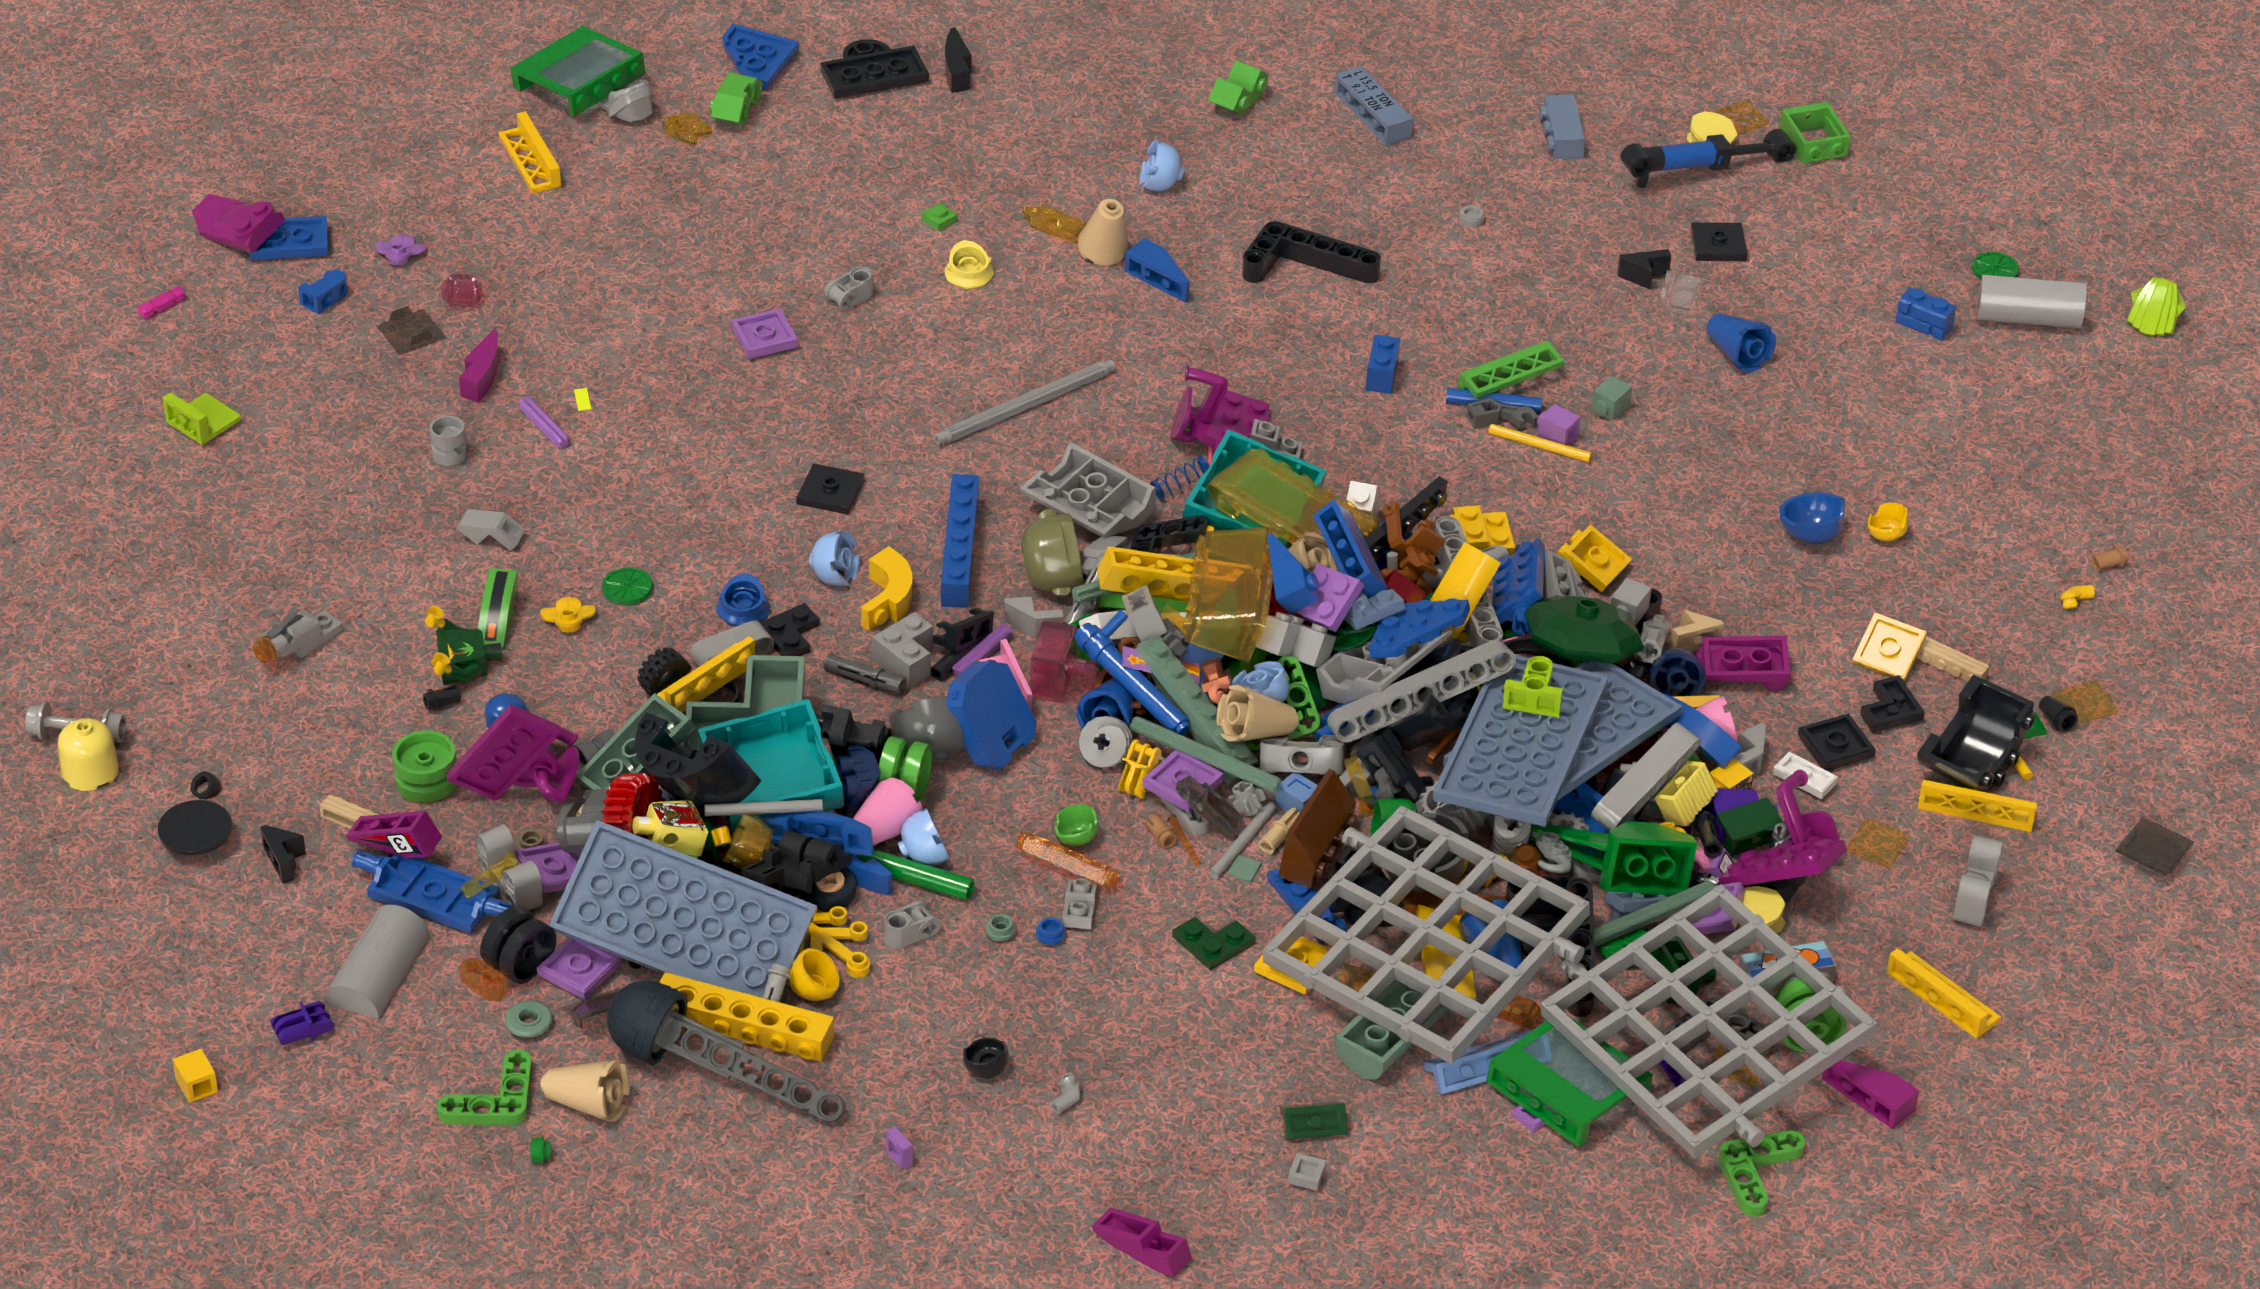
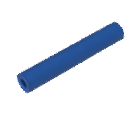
[1446,388,1542,414]

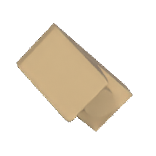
[1667,610,1724,652]

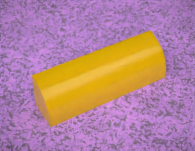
[1430,542,1501,644]

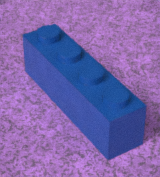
[1313,499,1388,599]

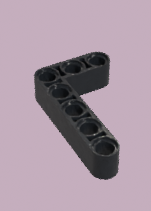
[1242,221,1381,283]
[1505,876,1595,1017]

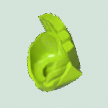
[2126,277,2186,336]

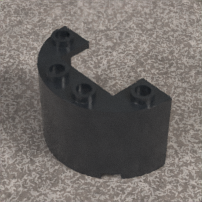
[1374,638,1479,751]
[1917,674,2036,793]
[635,712,762,814]

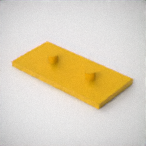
[1416,904,1476,1001]

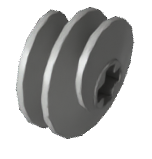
[1079,716,1133,768]

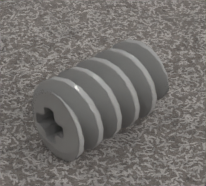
[1490,815,1531,863]

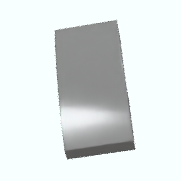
[1250,419,1302,459]
[1062,878,1097,929]

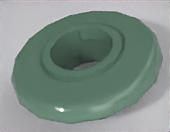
[505,1001,553,1038]

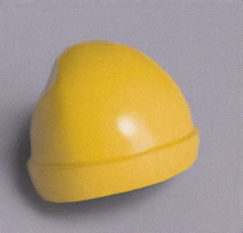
[789,948,840,1002]

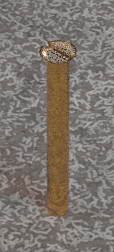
[1167,814,1201,866]

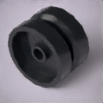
[480,906,556,984]

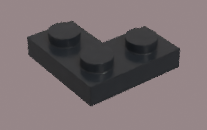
[760,603,820,656]
[1860,675,1925,733]

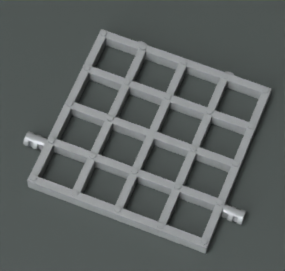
[1262,805,1590,1065]
[1540,884,1877,1159]

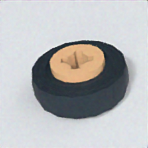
[804,867,856,911]

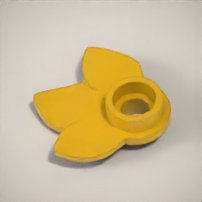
[540,597,596,632]

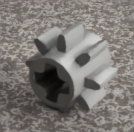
[1228,780,1267,816]

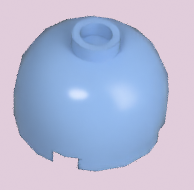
[1140,140,1184,192]
[809,531,860,586]
[1231,661,1290,703]
[898,808,950,867]

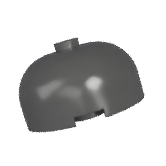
[889,696,966,763]
[1386,810,1469,893]

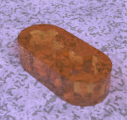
[459,958,508,1001]
[1484,989,1541,1029]

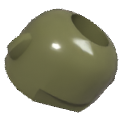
[1021,509,1084,598]

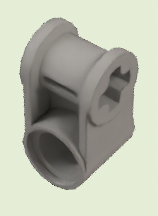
[824,266,874,311]
[884,900,942,949]

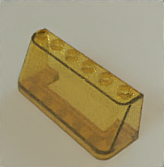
[1207,448,1380,572]
[1182,527,1279,663]

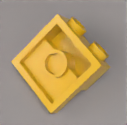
[1448,505,1516,555]
[1556,524,1632,592]

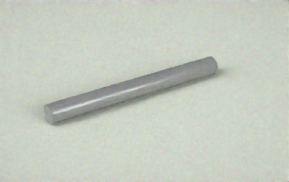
[704,799,823,816]
[1208,801,1277,879]

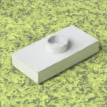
[1773,752,1838,799]

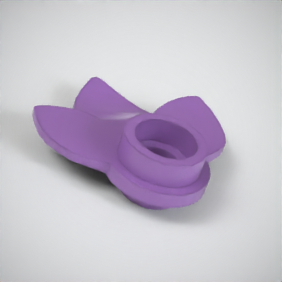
[376,234,427,265]

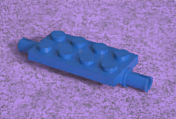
[1492,538,1545,635]
[351,849,515,934]

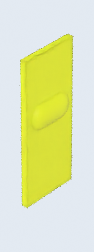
[574,388,591,411]

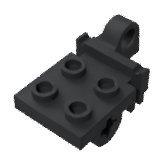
[821,704,892,766]
[741,831,851,893]

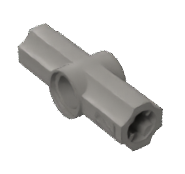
[1637,614,1671,663]

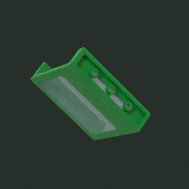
[510,26,646,117]
[1486,1015,1653,1147]

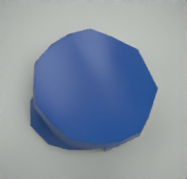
[716,573,770,626]

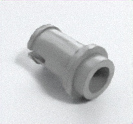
[761,964,791,1002]

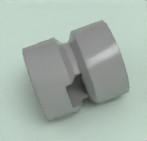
[429,416,467,466]

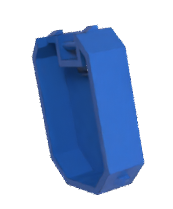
[947,660,1036,770]

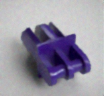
[270,1001,334,1046]

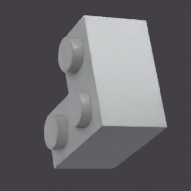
[872,612,933,689]
[1254,612,1337,667]

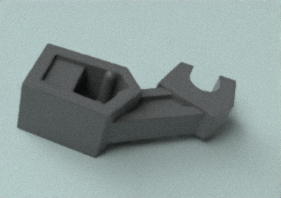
[1466,398,1538,429]
[1162,617,1191,658]

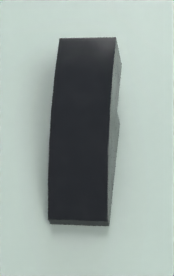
[945,27,971,93]

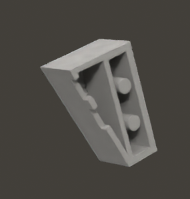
[1535,549,1592,603]

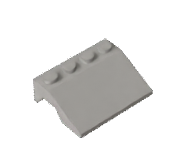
[1020,442,1157,538]
[1316,620,1452,704]

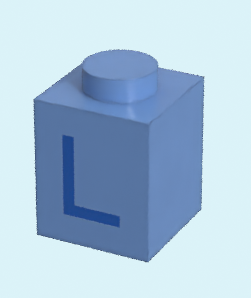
[1275,772,1318,812]

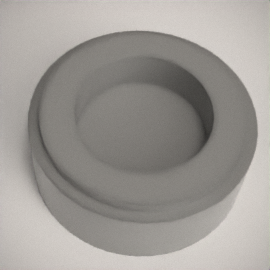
[1459,205,1484,227]

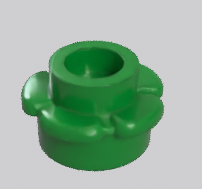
[530,1135,550,1165]

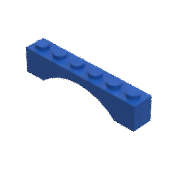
[941,474,979,608]

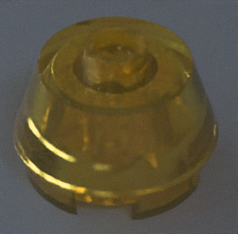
[723,813,774,869]

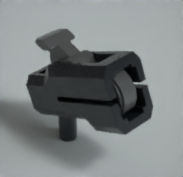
[1355,728,1434,806]

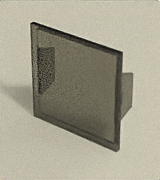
[376,306,447,355]
[2115,817,2194,876]
[562,988,621,1029]

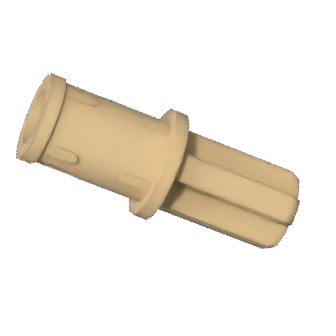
[1258,808,1300,854]

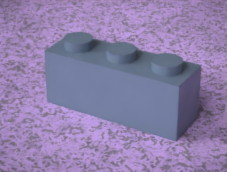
[1539,94,1585,159]

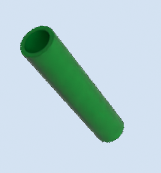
[859,849,975,901]

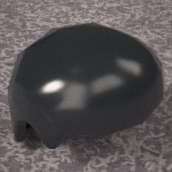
[963,1037,1009,1079]

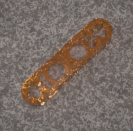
[1015,831,1120,888]

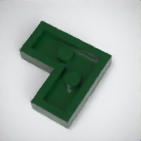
[1172,917,1256,970]

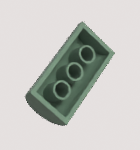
[576,693,696,790]
[1334,980,1450,1080]

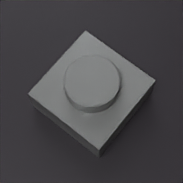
[1288,1153,1326,1191]

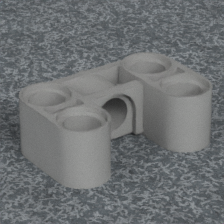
[1260,735,1346,775]
[476,824,543,911]
[1953,835,2003,927]

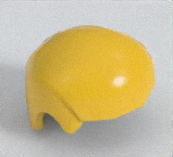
[1867,503,1909,542]

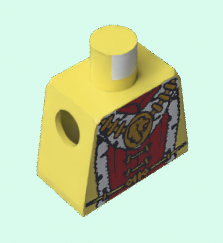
[632,800,708,856]

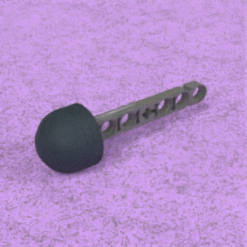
[607,980,846,1121]

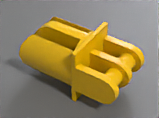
[1117,739,1162,799]

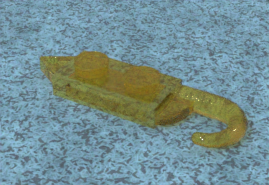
[1022,204,1086,244]

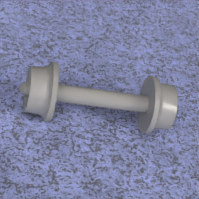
[24,702,128,743]

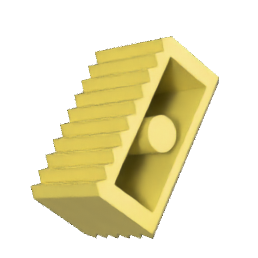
[1654,760,1718,826]

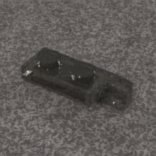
[1175,775,1243,841]

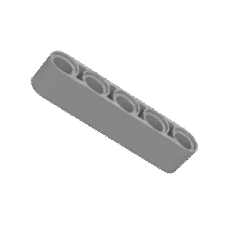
[1591,722,1701,831]

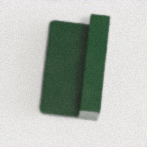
[1717,798,1784,856]
[1279,1102,1347,1139]

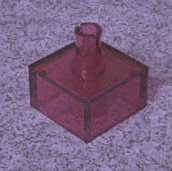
[1030,621,1099,704]

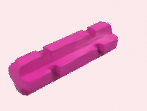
[138,286,186,319]

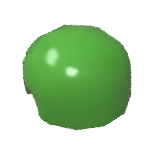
[1054,804,1098,847]

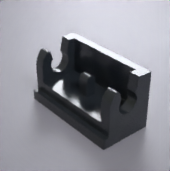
[932,608,994,652]

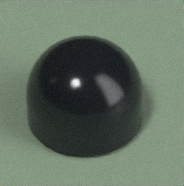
[190,771,221,799]

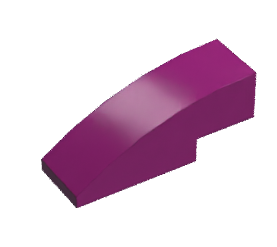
[459,330,499,403]
[1092,1207,1192,1277]

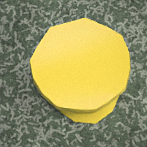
[1687,111,1737,144]
[945,240,994,289]
[1736,886,1786,934]

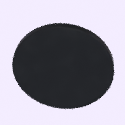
[158,800,232,855]

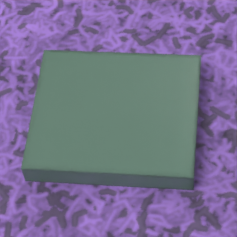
[1227,855,1262,883]

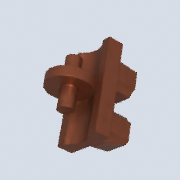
[1201,657,1232,705]

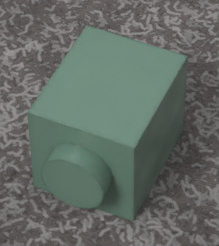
[1591,376,1633,421]

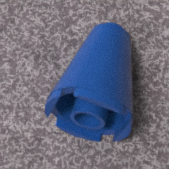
[1706,313,1776,373]
[1076,677,1135,742]
[1458,899,1523,984]

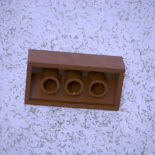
[1278,769,1357,888]

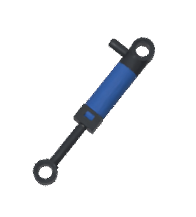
[1620,129,1797,188]

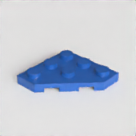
[722,24,799,89]
[1368,598,1470,658]

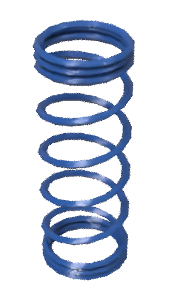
[1150,455,1210,500]

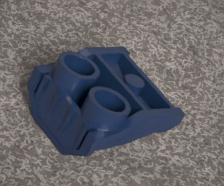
[836,745,881,819]

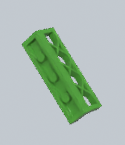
[1457,340,1565,399]

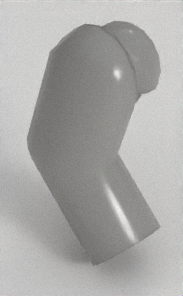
[1050,1073,1081,1115]

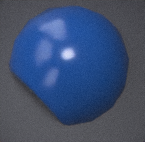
[1779,492,1845,544]

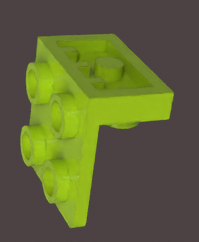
[162,392,241,445]

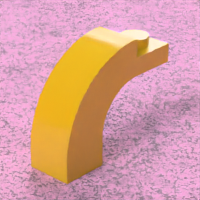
[861,546,913,631]

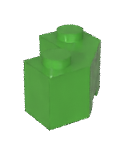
[1208,60,1269,115]
[709,72,763,126]

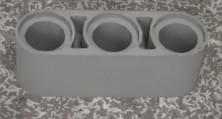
[689,621,774,667]

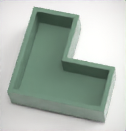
[683,655,806,754]

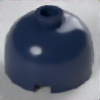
[1649,647,1706,697]

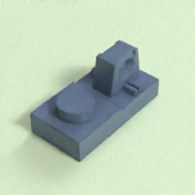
[1344,589,1406,630]
[1605,891,1667,920]

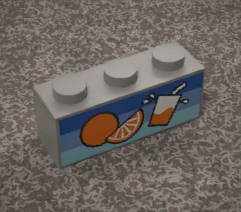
[1738,940,1836,995]

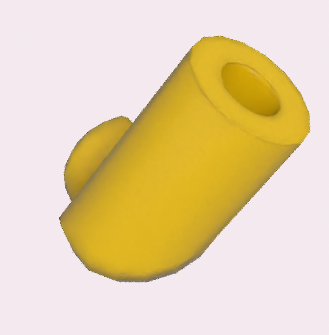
[2060,585,2095,609]

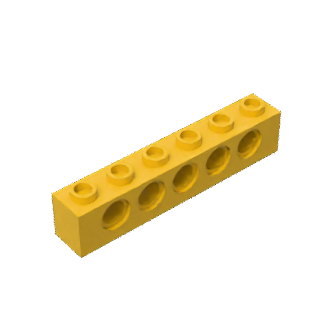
[1097,546,1264,606]
[660,972,835,1062]

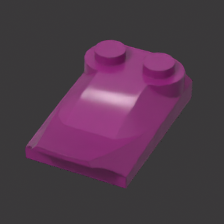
[192,194,285,253]
[1695,636,1790,690]

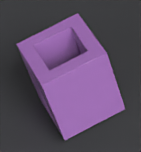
[1537,404,1581,446]

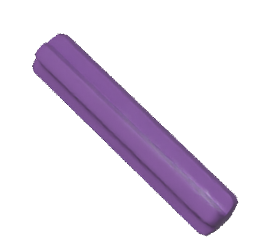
[519,396,570,449]
[952,624,1012,677]

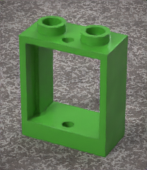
[1779,102,1851,164]

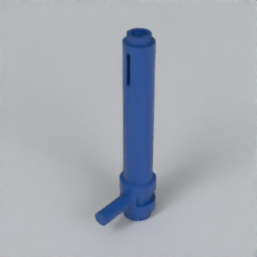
[1074,609,1191,736]

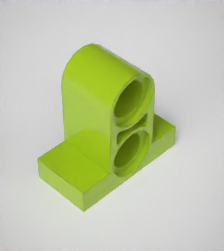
[1502,656,1563,718]

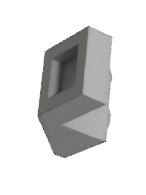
[456,509,526,551]
[1004,596,1063,638]
[1734,722,1766,776]

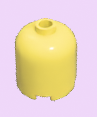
[58,718,119,791]

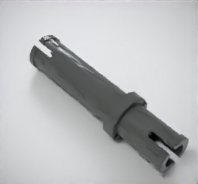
[824,654,907,695]

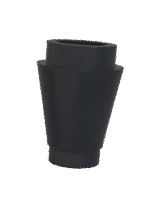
[2039,696,2078,732]

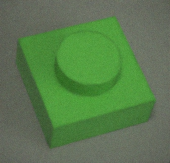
[921,203,957,231]

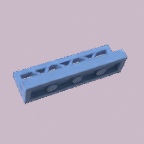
[1422,1030,1552,1094]

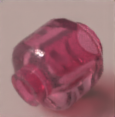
[442,274,482,307]

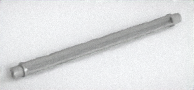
[933,359,1115,445]

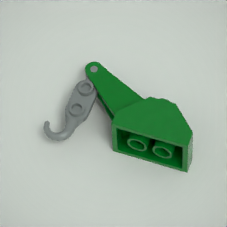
[1530,821,1698,896]

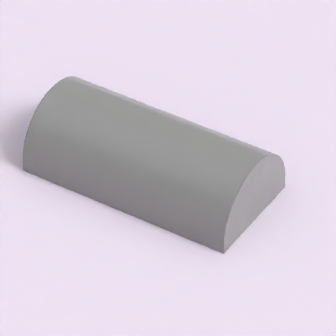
[1976,275,2087,329]
[323,905,429,1019]

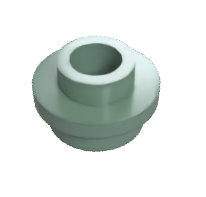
[986,914,1015,941]

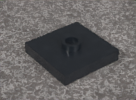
[1690,222,1747,261]
[796,463,865,515]
[1798,713,1876,771]

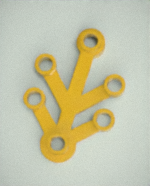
[797,906,870,978]

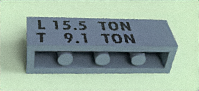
[1335,66,1414,146]

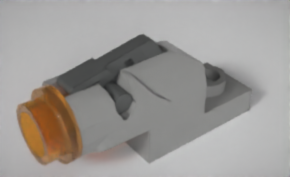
[253,609,344,663]

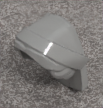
[598,79,655,122]

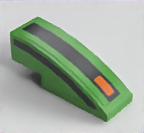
[478,568,518,650]

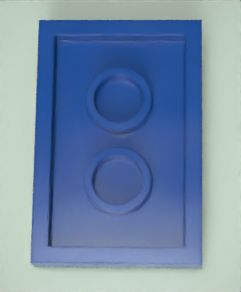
[249,216,328,261]

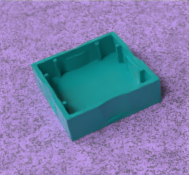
[1182,429,1327,549]
[698,699,844,838]

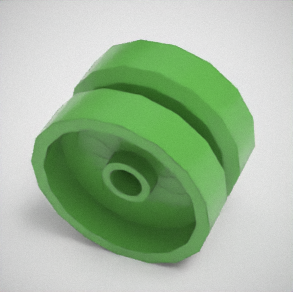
[392,730,457,803]
[878,736,933,803]
[1773,978,1847,1052]

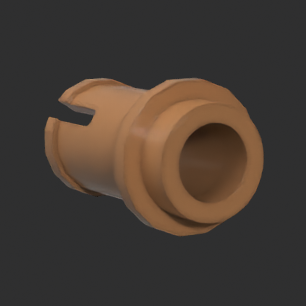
[2091,545,2128,572]
[1145,813,1177,848]

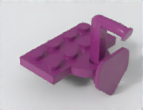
[1170,365,1270,462]
[447,704,579,804]
[1718,770,1847,886]

